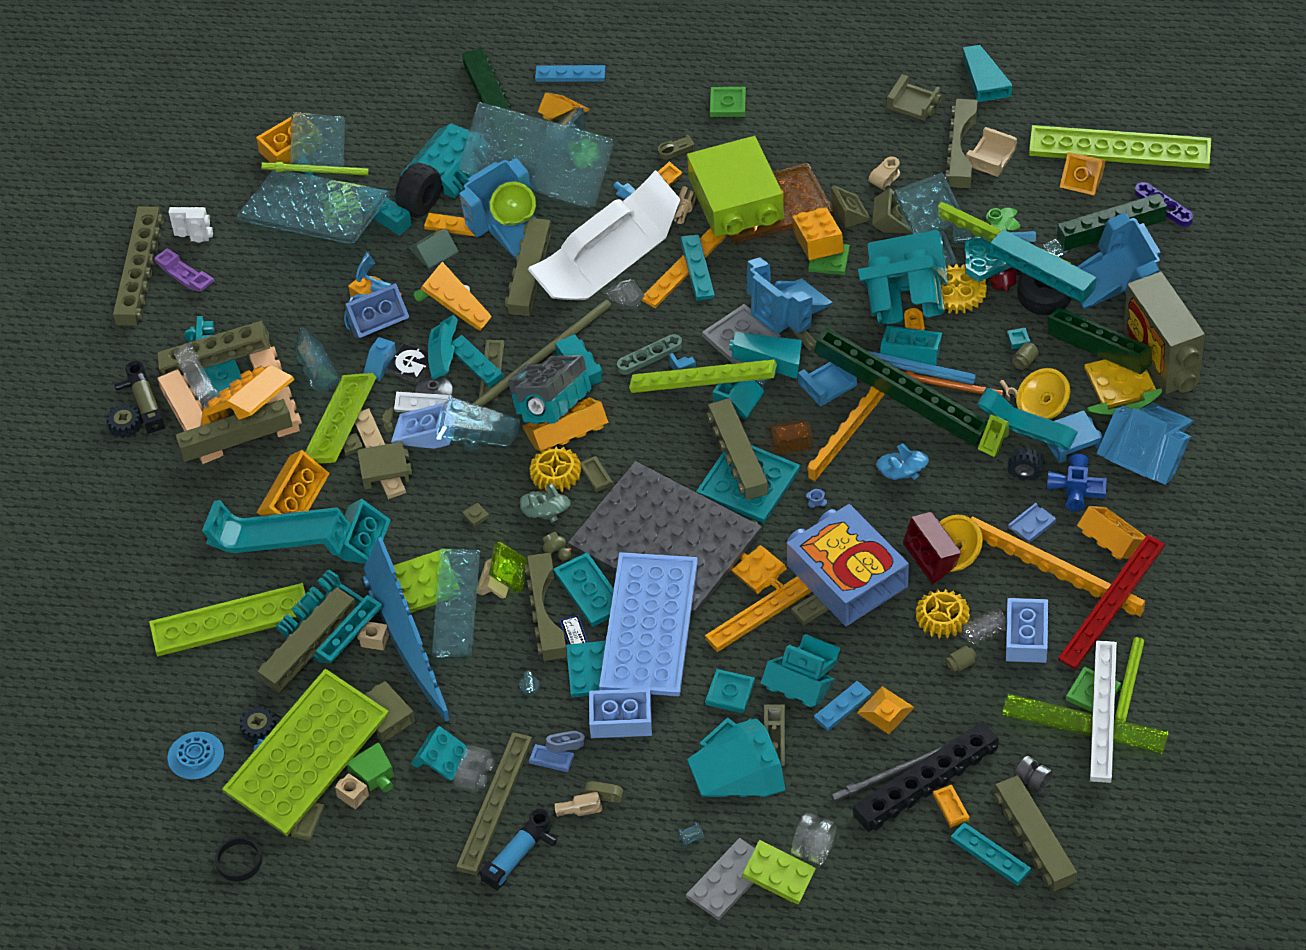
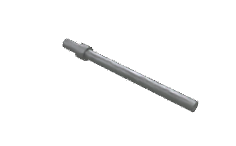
[831,747,941,802]

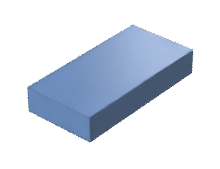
[529,744,574,772]

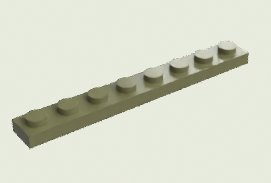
[456,732,532,876]

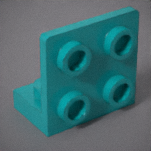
[411,726,471,781]

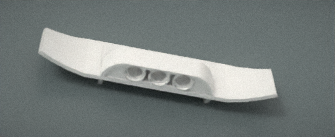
[528,170,680,300]

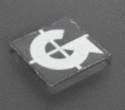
[385,343,429,384]

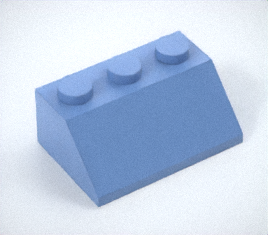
[345,283,409,338]

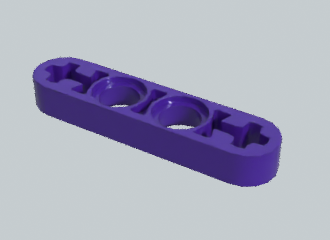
[1135,182,1193,227]

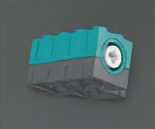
[508,355,591,424]

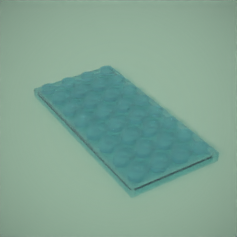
[458,102,615,208]
[237,170,390,244]

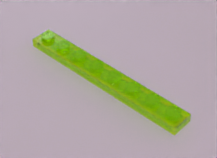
[1003,694,1169,753]

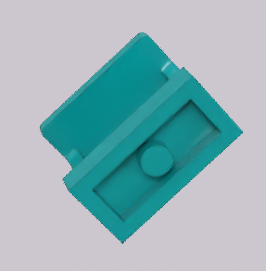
[781,634,840,680]

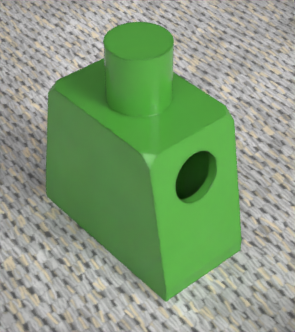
[347,743,394,792]

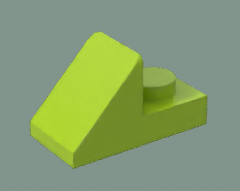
[978,414,1009,457]

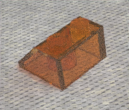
[769,419,812,455]

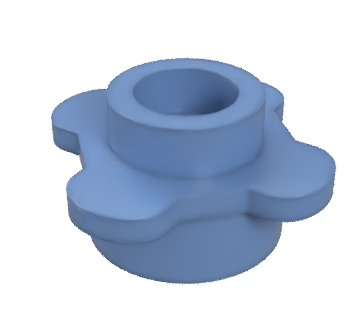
[806,489,827,508]

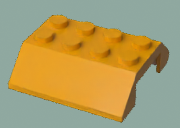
[201,365,294,426]

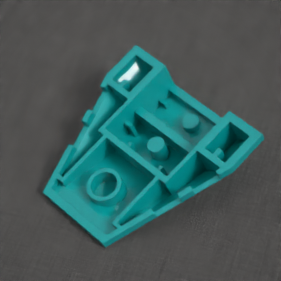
[687,718,786,797]

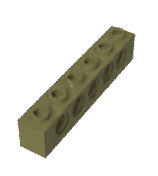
[158,321,270,375]

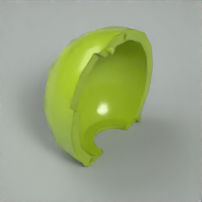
[489,181,536,226]

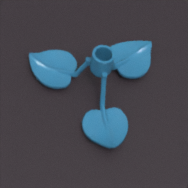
[344,252,392,330]

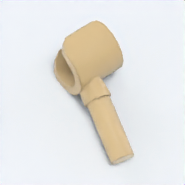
[1000,380,1017,401]

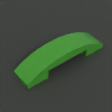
[1085,388,1162,417]

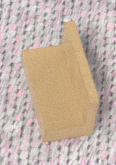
[476,555,515,598]

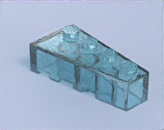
[436,397,520,446]

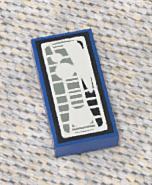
[560,615,588,645]

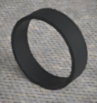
[215,837,262,882]

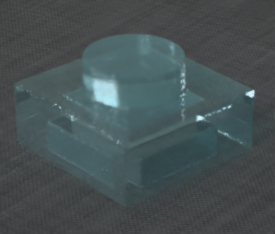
[952,224,972,243]
[1042,238,1068,258]

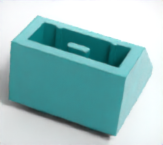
[713,380,764,419]

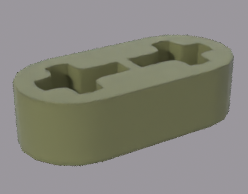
[583,781,623,803]

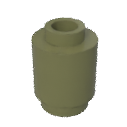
[1012,343,1039,370]
[945,646,977,673]

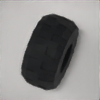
[395,163,442,218]
[1017,272,1072,315]

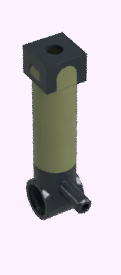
[114,361,165,434]

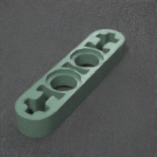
[617,334,682,374]

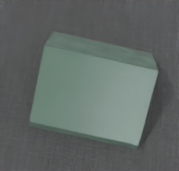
[409,229,459,269]

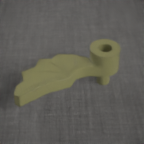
[382,407,394,432]

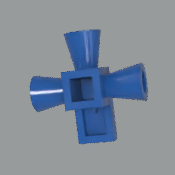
[1047,454,1107,511]

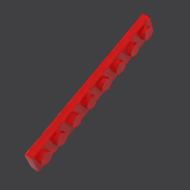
[1058,534,1165,671]

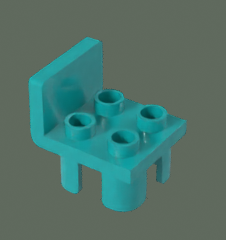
[858,230,948,325]

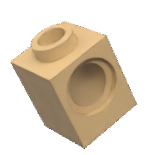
[357,622,389,651]
[335,773,369,809]

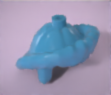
[876,443,929,480]

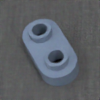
[546,731,585,753]

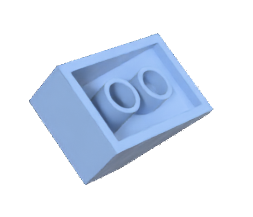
[391,402,458,449]

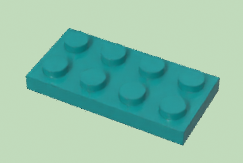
[553,552,614,627]

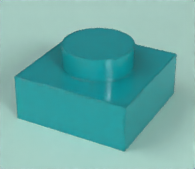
[1007,328,1030,350]

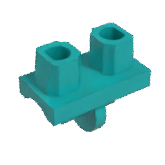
[184,316,215,342]

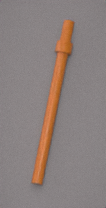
[902,371,1003,396]

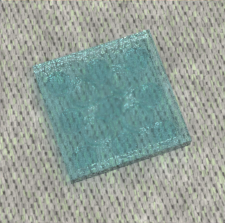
[290,112,345,167]
[893,172,961,234]

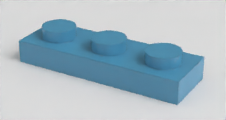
[814,681,871,731]

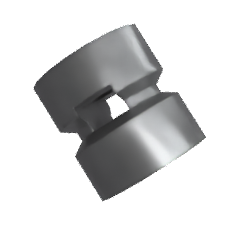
[1014,756,1053,794]

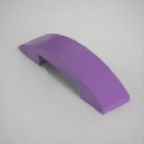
[154,248,214,292]

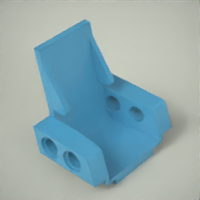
[459,158,536,259]
[1077,212,1160,309]
[747,257,832,335]
[1096,402,1194,485]

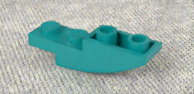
[428,315,458,380]

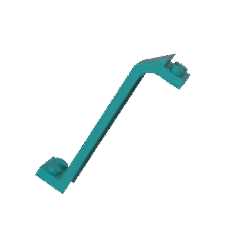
[202,500,351,556]

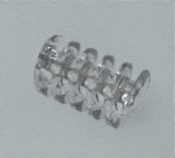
[961,607,1006,646]

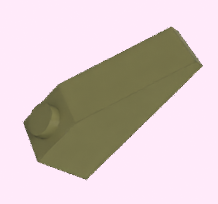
[764,705,785,766]

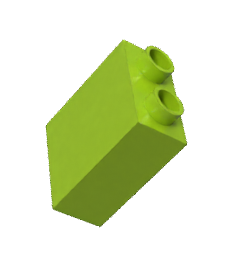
[687,136,784,237]

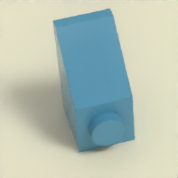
[363,337,397,382]

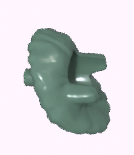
[520,484,571,523]

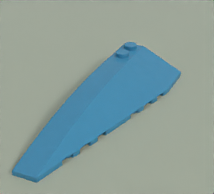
[362,537,449,721]

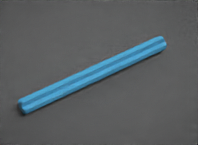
[868,351,975,385]

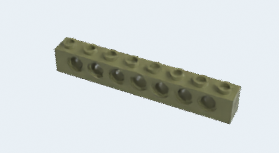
[113,206,164,326]

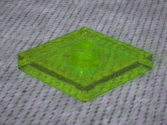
[489,541,528,593]

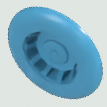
[167,732,224,780]

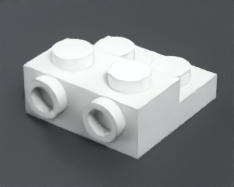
[169,207,213,243]

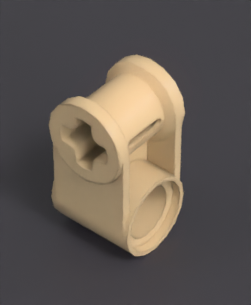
[869,157,900,191]

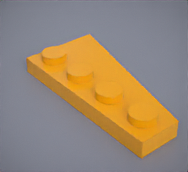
[421,262,492,331]

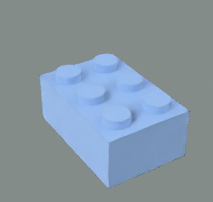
[1006,598,1048,663]
[589,688,652,738]

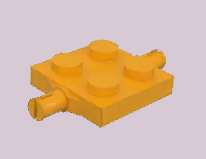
[732,545,787,594]

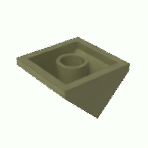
[831,185,871,228]

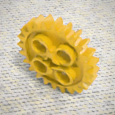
[941,264,987,314]

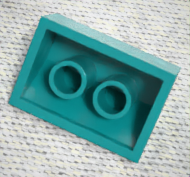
[880,325,942,366]
[337,499,391,564]
[761,656,835,707]

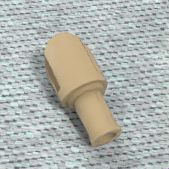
[673,186,697,224]
[555,792,603,817]

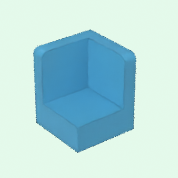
[669,353,696,370]

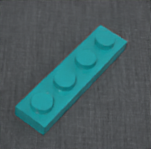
[680,235,715,301]
[451,335,504,388]
[951,823,1031,886]

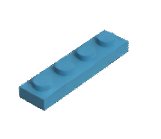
[535,65,606,82]

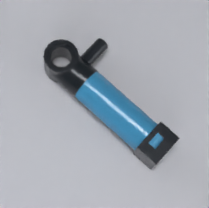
[480,809,557,891]

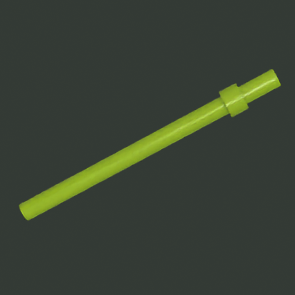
[261,161,368,175]

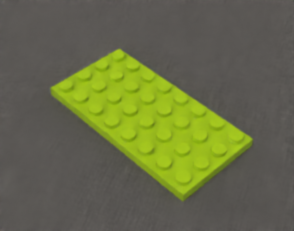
[222,669,389,836]

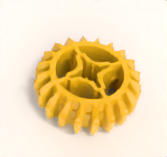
[529,446,581,493]
[916,589,970,639]

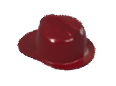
[988,268,1017,292]

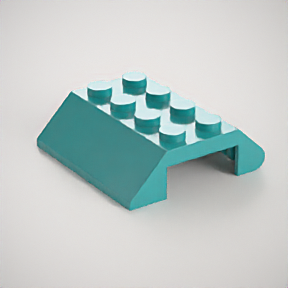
[400,123,494,198]
[276,570,383,663]

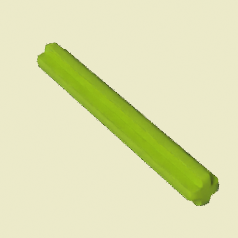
[1115,637,1144,722]

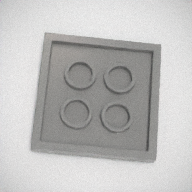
[702,304,781,364]

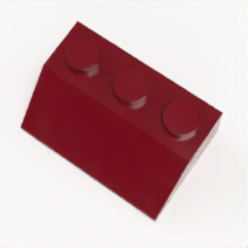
[903,512,961,584]

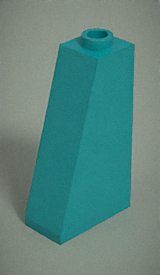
[963,45,1012,102]
[729,332,802,378]

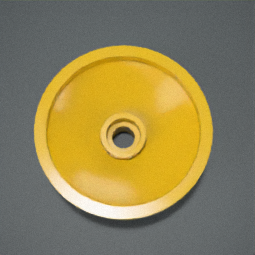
[1016,368,1070,420]
[940,515,983,572]

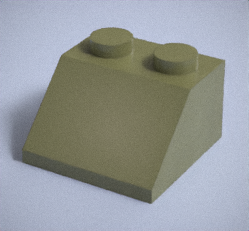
[872,188,915,234]

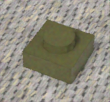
[342,433,363,456]
[462,503,489,527]

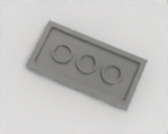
[686,838,755,920]

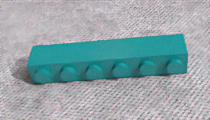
[990,229,1096,303]

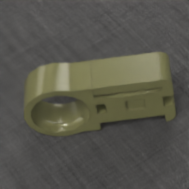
[658,135,694,160]

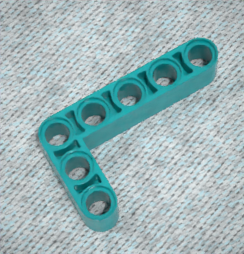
[977,388,1078,450]

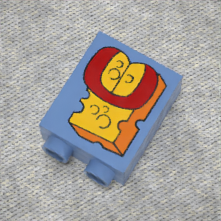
[787,504,909,627]

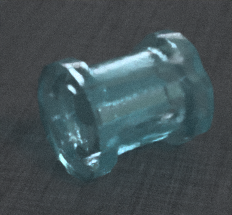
[677,822,704,847]

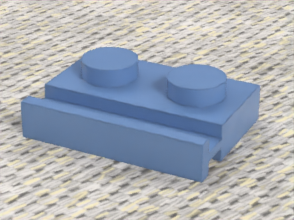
[1008,503,1056,544]

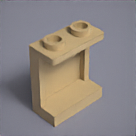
[966,127,1017,177]

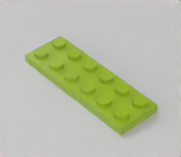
[305,373,376,464]

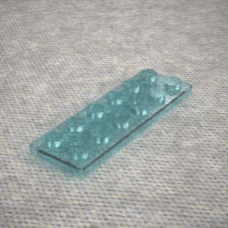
[432,549,480,657]

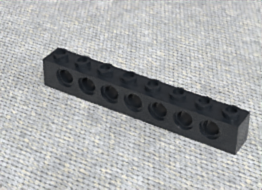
[853,721,999,832]

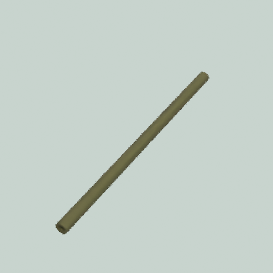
[461,299,612,419]

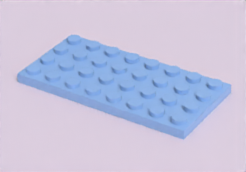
[599,552,698,696]

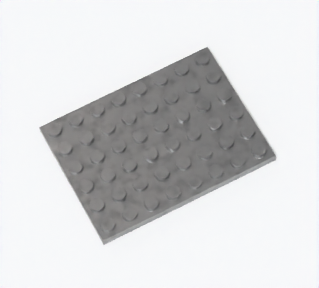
[568,461,762,615]

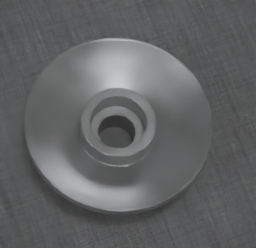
[415,377,452,395]

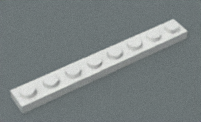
[1090,641,1117,783]

